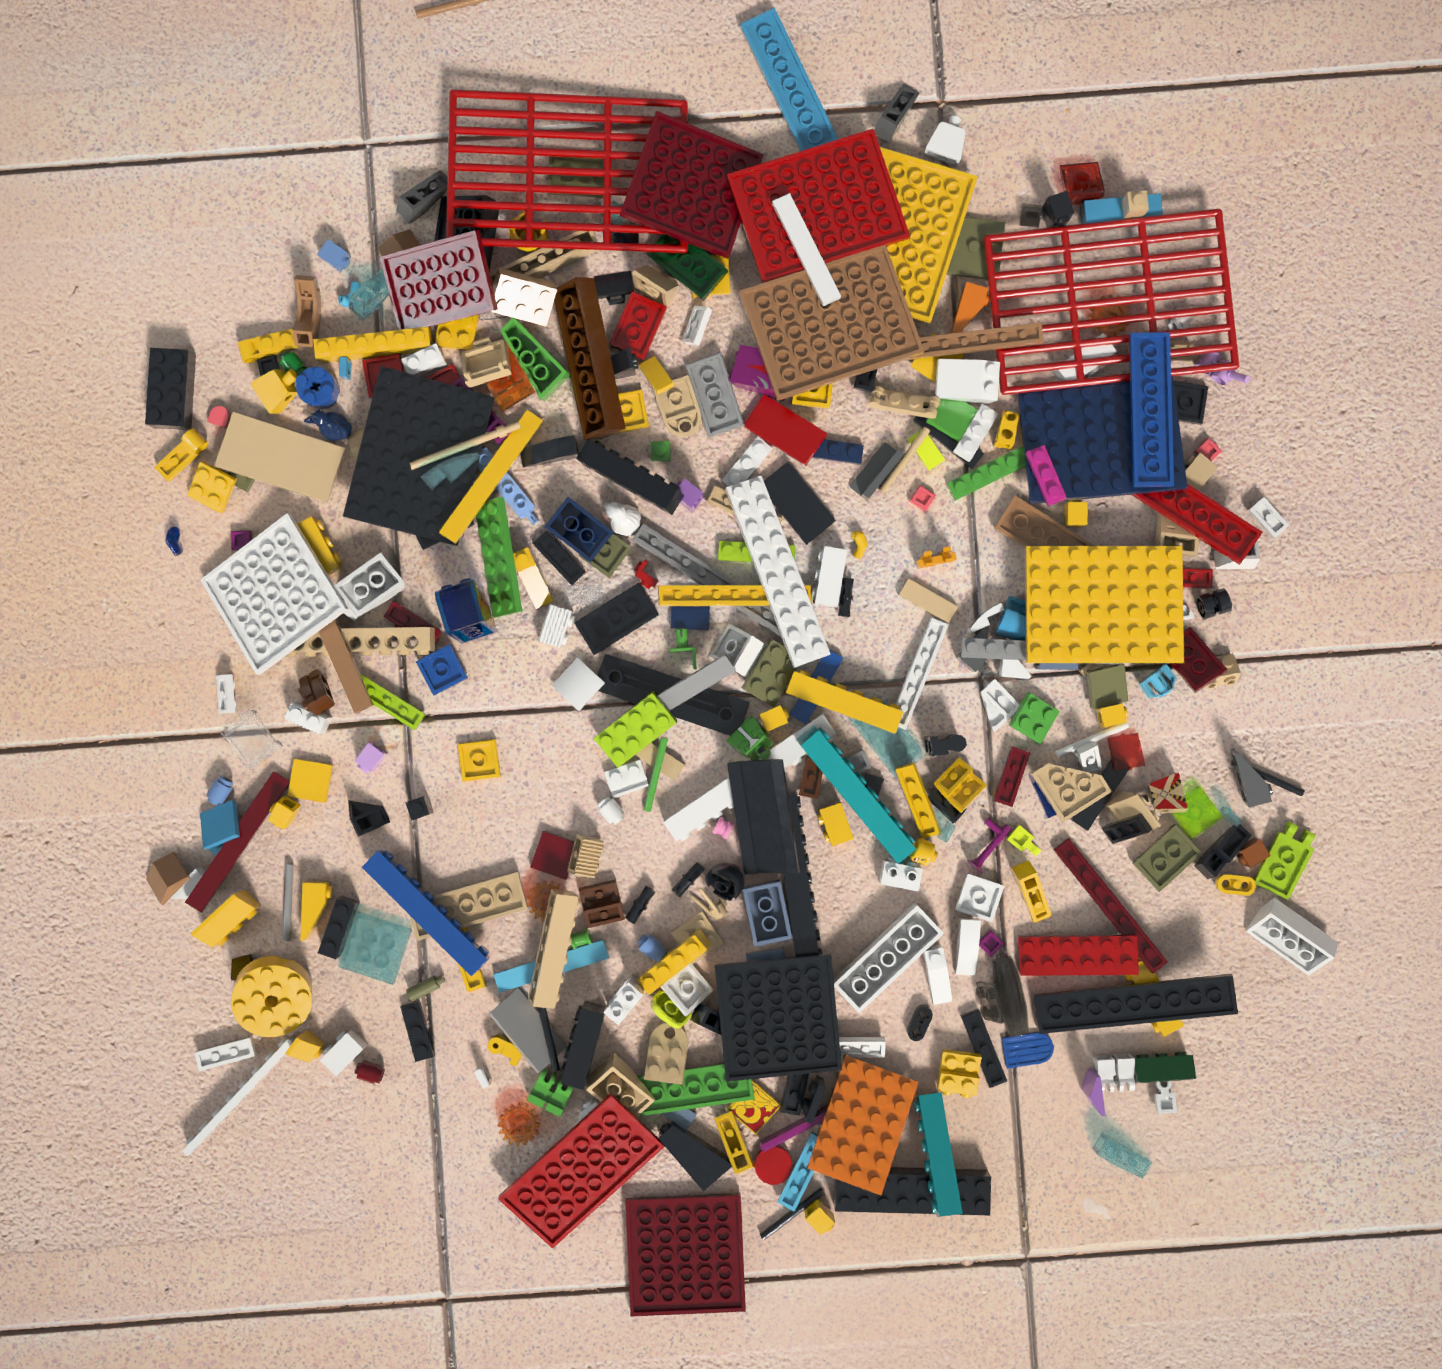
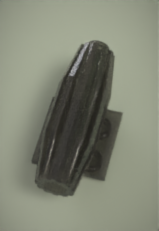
[976,953,1029,1037]

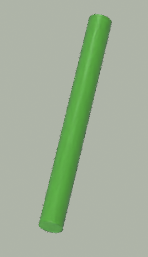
[643,737,668,812]

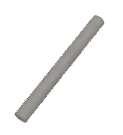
[282,864,294,941]

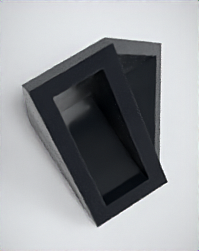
[348,800,390,837]

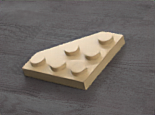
[1030,763,1112,823]

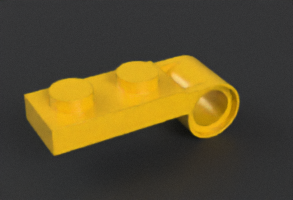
[237,329,299,364]
[154,428,208,482]

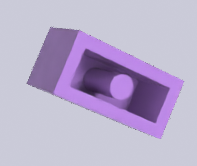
[676,479,704,513]

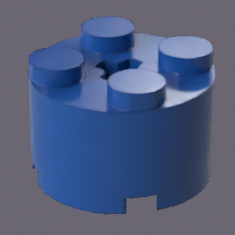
[296,367,340,410]

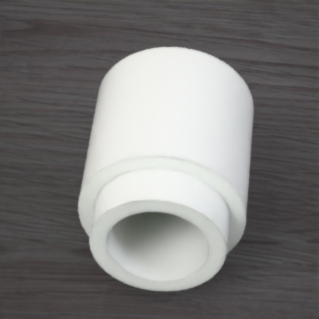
[597,796,624,825]

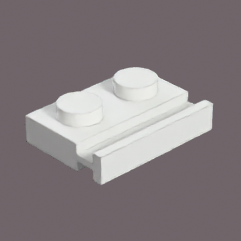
[604,759,649,798]

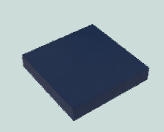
[671,606,710,630]

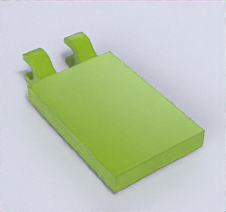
[1253,821,1316,900]

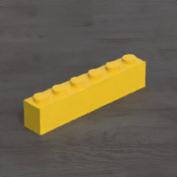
[313,327,434,363]
[786,670,903,734]

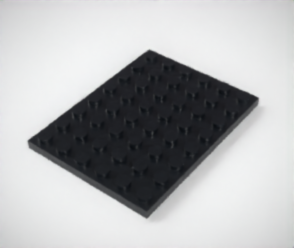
[343,366,495,546]

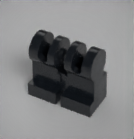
[924,734,967,756]

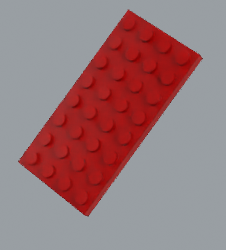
[498,1093,665,1249]

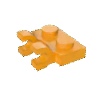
[915,546,957,569]

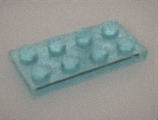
[848,695,926,779]

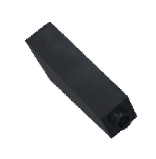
[658,1121,732,1191]

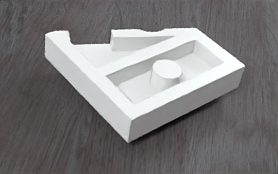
[980,679,1020,732]

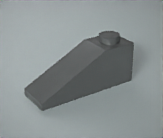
[874,83,919,143]
[396,170,448,224]
[1230,748,1273,808]

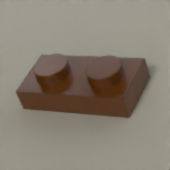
[799,757,823,799]

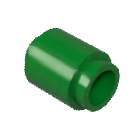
[280,352,307,376]

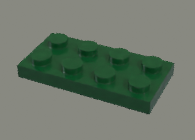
[646,234,728,301]

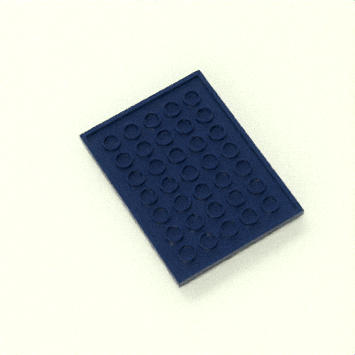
[1017,376,1187,504]

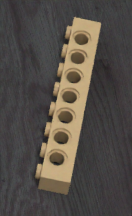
[285,627,435,657]

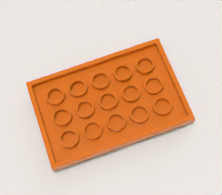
[807,1055,919,1195]

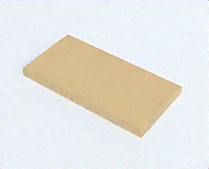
[214,412,346,503]

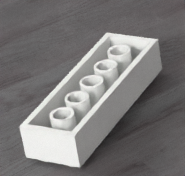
[834,902,944,1013]

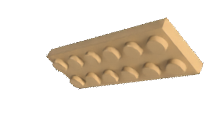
[410,872,529,941]

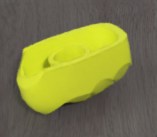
[650,990,692,1029]

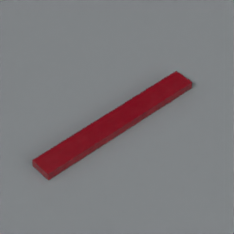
[185,771,290,913]
[1053,838,1168,974]

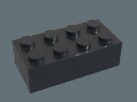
[145,348,196,430]
[559,1001,606,1090]

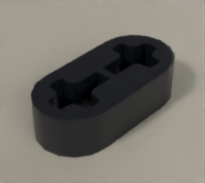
[907,1005,933,1041]

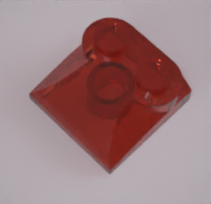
[1059,162,1105,205]

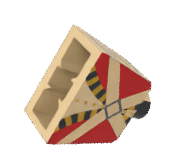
[1142,773,1188,813]

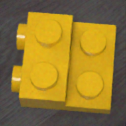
[937,1049,982,1098]

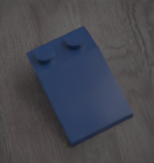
[544,497,614,563]

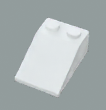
[935,359,1000,404]
[334,553,405,617]

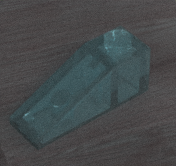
[349,269,389,320]
[1092,1132,1152,1179]

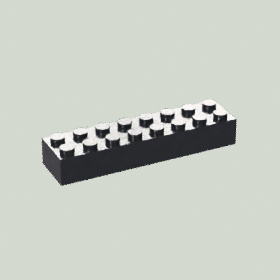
[833,1167,991,1216]

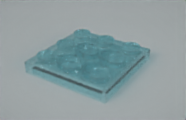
[338,911,412,985]

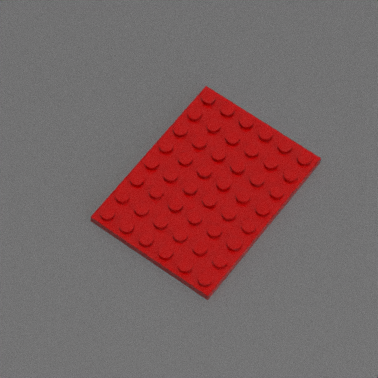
[727,128,910,283]

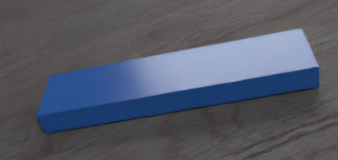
[789,650,843,724]

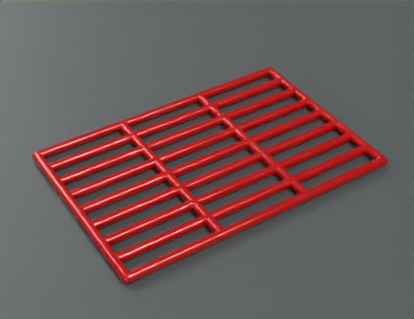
[446,89,688,253]
[984,208,1240,395]

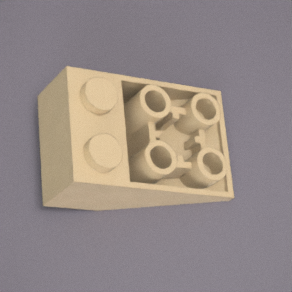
[1154,513,1199,558]
[1105,791,1161,829]

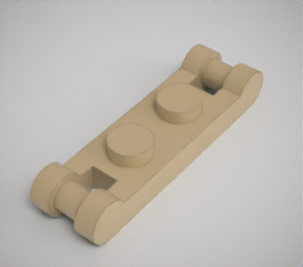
[869,386,941,419]

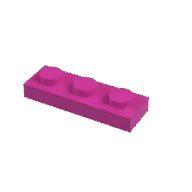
[1025,445,1067,507]

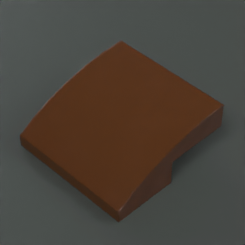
[579,879,625,928]

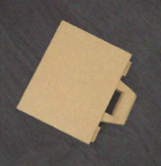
[461,336,512,388]

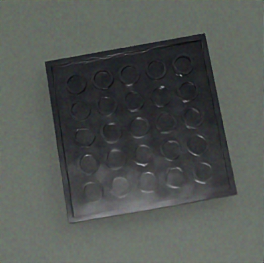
[715,953,842,1082]

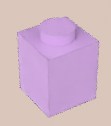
[355,742,388,773]

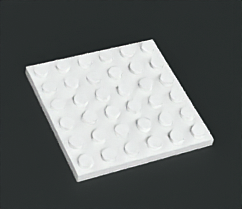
[200,513,348,675]

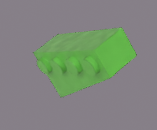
[500,317,570,402]

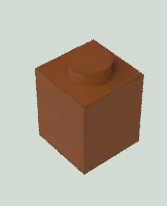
[1236,838,1271,868]

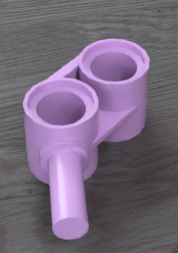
[1195,352,1250,386]

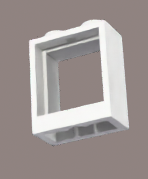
[603,975,645,1025]

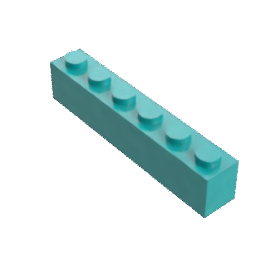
[914,1092,963,1217]

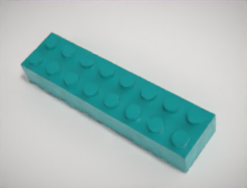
[796,725,916,864]

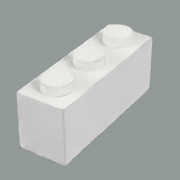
[1053,333,1117,381]
[812,546,847,608]

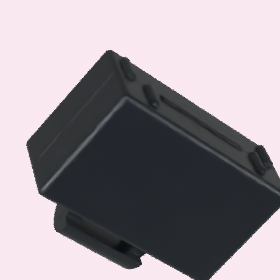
[594,271,634,305]

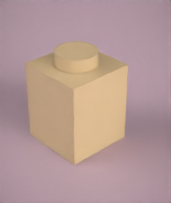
[1122,190,1149,219]

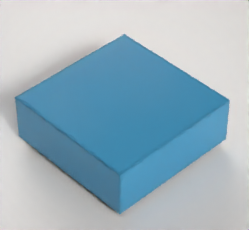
[339,357,352,380]

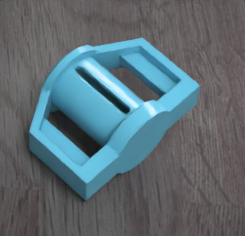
[1138,664,1177,698]

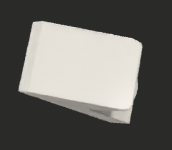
[1073,741,1102,773]

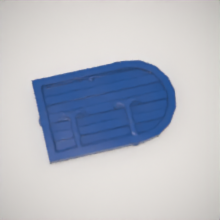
[1002,1032,1054,1069]

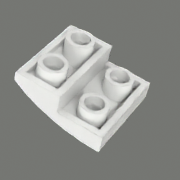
[552,657,605,711]

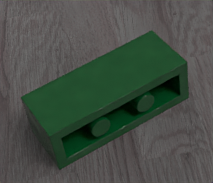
[1134,1052,1196,1083]

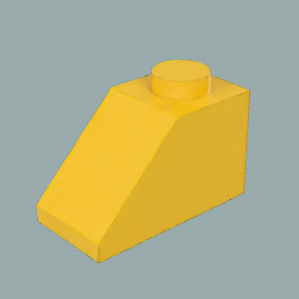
[285,1029,325,1063]

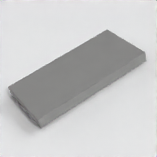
[685,352,745,438]
[488,988,567,1074]

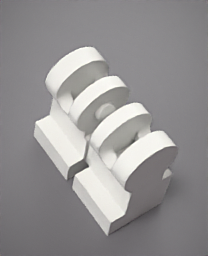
[1093,1053,1135,1093]

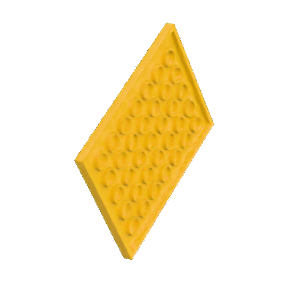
[880,147,978,324]
[1025,546,1184,663]

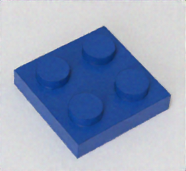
[416,644,468,696]

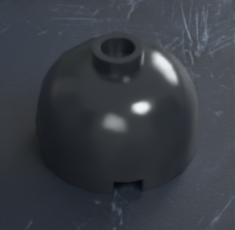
[705,862,745,901]

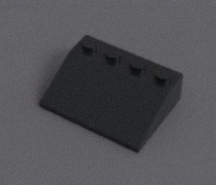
[434,195,499,273]

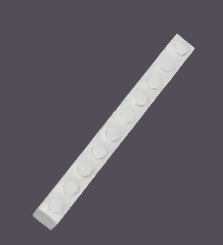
[663,714,836,841]

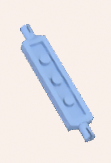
[478,447,539,526]

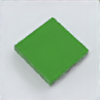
[926,399,978,442]

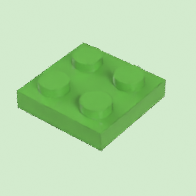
[1008,692,1060,744]

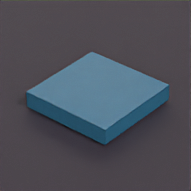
[200,800,240,850]

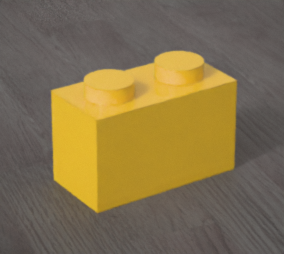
[816,801,854,846]

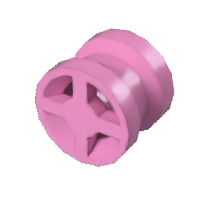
[712,816,734,839]

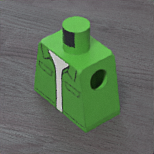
[726,715,773,760]

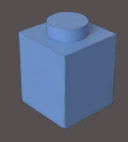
[317,239,351,273]

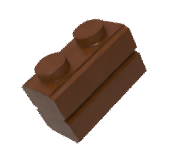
[298,669,335,715]

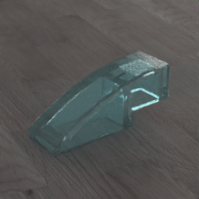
[420,452,480,491]

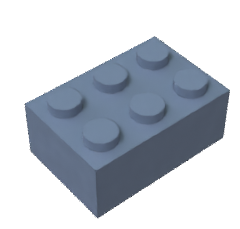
[743,879,792,947]

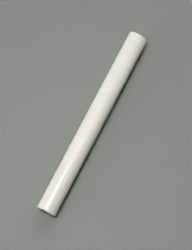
[1055,722,1129,758]

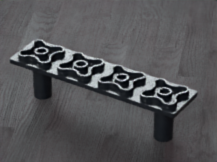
[598,654,750,736]

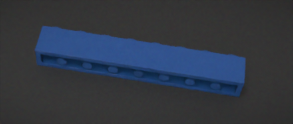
[362,850,491,976]

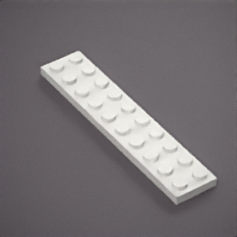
[725,476,830,668]

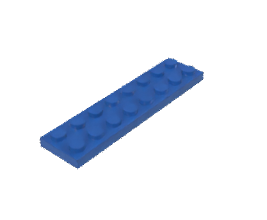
[1129,332,1174,487]

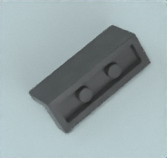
[850,442,905,501]

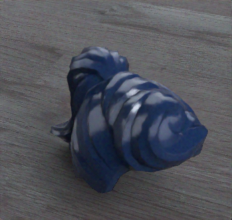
[304,409,352,441]

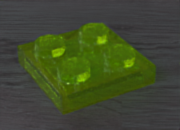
[1171,786,1223,840]

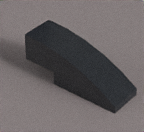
[1194,822,1251,879]

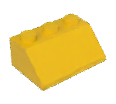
[190,889,260,948]

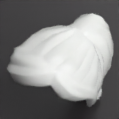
[603,502,641,536]

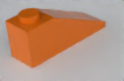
[950,282,990,334]

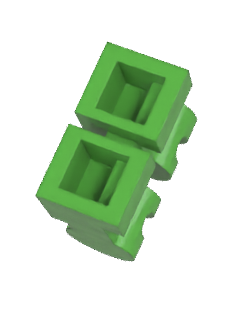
[526,1067,573,1117]

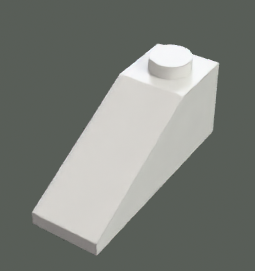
[923,944,952,1005]

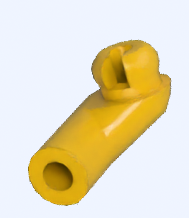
[851,530,868,560]

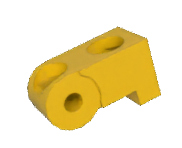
[994,410,1019,450]
[487,1034,522,1066]

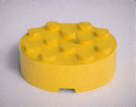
[231,956,313,1037]

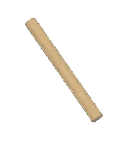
[879,427,930,494]

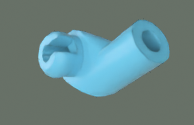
[338,282,360,307]

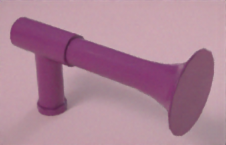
[967,817,1012,873]

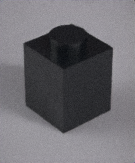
[405,795,434,821]

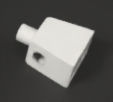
[924,115,966,167]

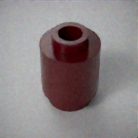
[354,1060,385,1084]

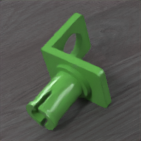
[669,629,697,670]

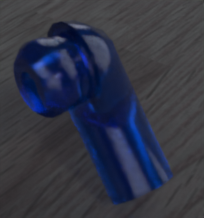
[165,526,183,556]

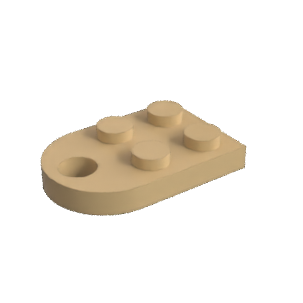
[652,375,702,438]
[644,1023,688,1085]

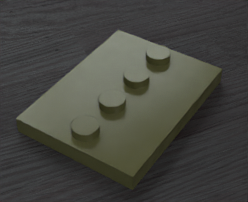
[946,218,1005,281]

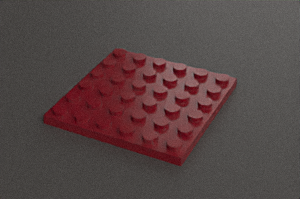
[619,111,764,259]
[625,1193,746,1317]

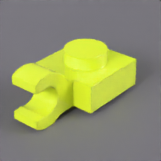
[1006,825,1041,856]

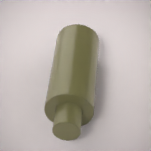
[406,975,445,1002]

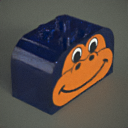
[435,578,498,644]

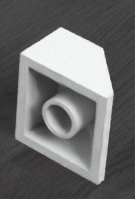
[710,624,766,678]

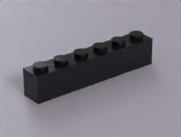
[576,440,684,515]

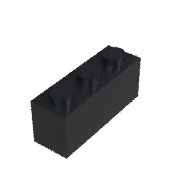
[318,895,360,960]

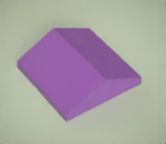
[1081,1068,1106,1116]

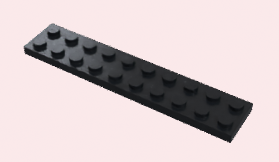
[1034,974,1238,1034]

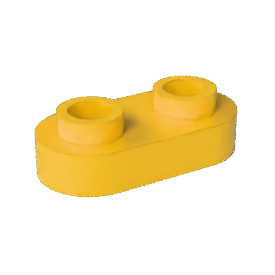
[1215,874,1256,896]

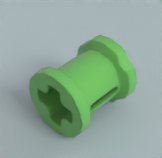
[571,927,592,950]

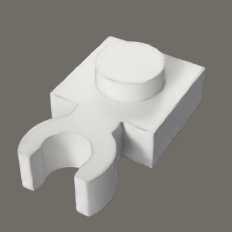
[1154,1081,1177,1114]

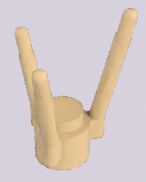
[690,871,728,920]

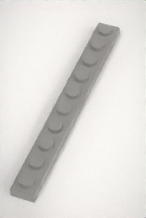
[632,524,782,638]

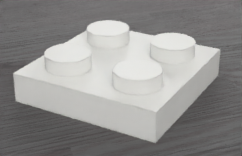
[955,873,1004,922]
[660,963,713,1016]

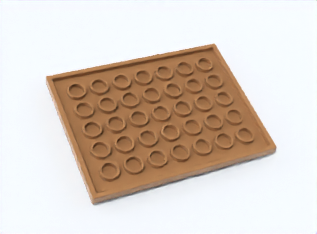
[739,245,924,401]

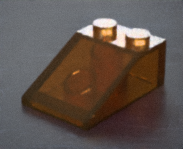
[486,341,535,411]

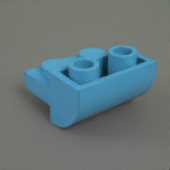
[995,595,1026,641]

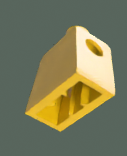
[250,369,298,414]

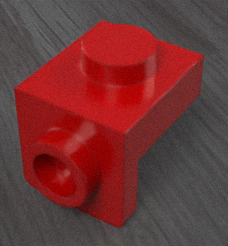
[634,559,659,589]

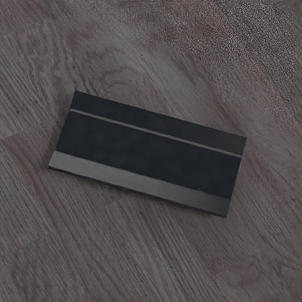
[727,759,800,875]

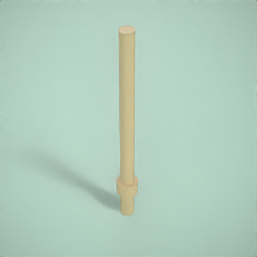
[409,421,521,470]

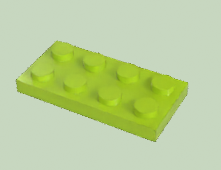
[594,692,677,768]

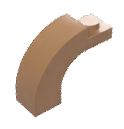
[292,275,321,348]

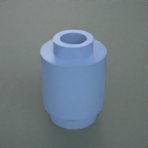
[206,775,233,805]
[638,934,667,962]

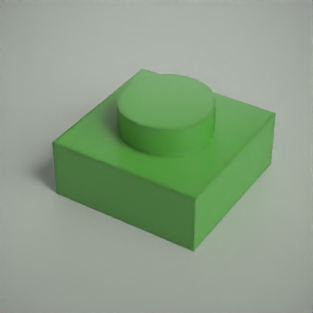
[651,441,671,462]

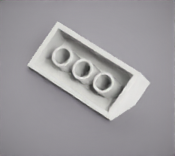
[1246,897,1338,975]

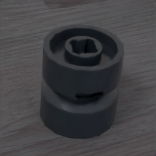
[1196,588,1232,620]

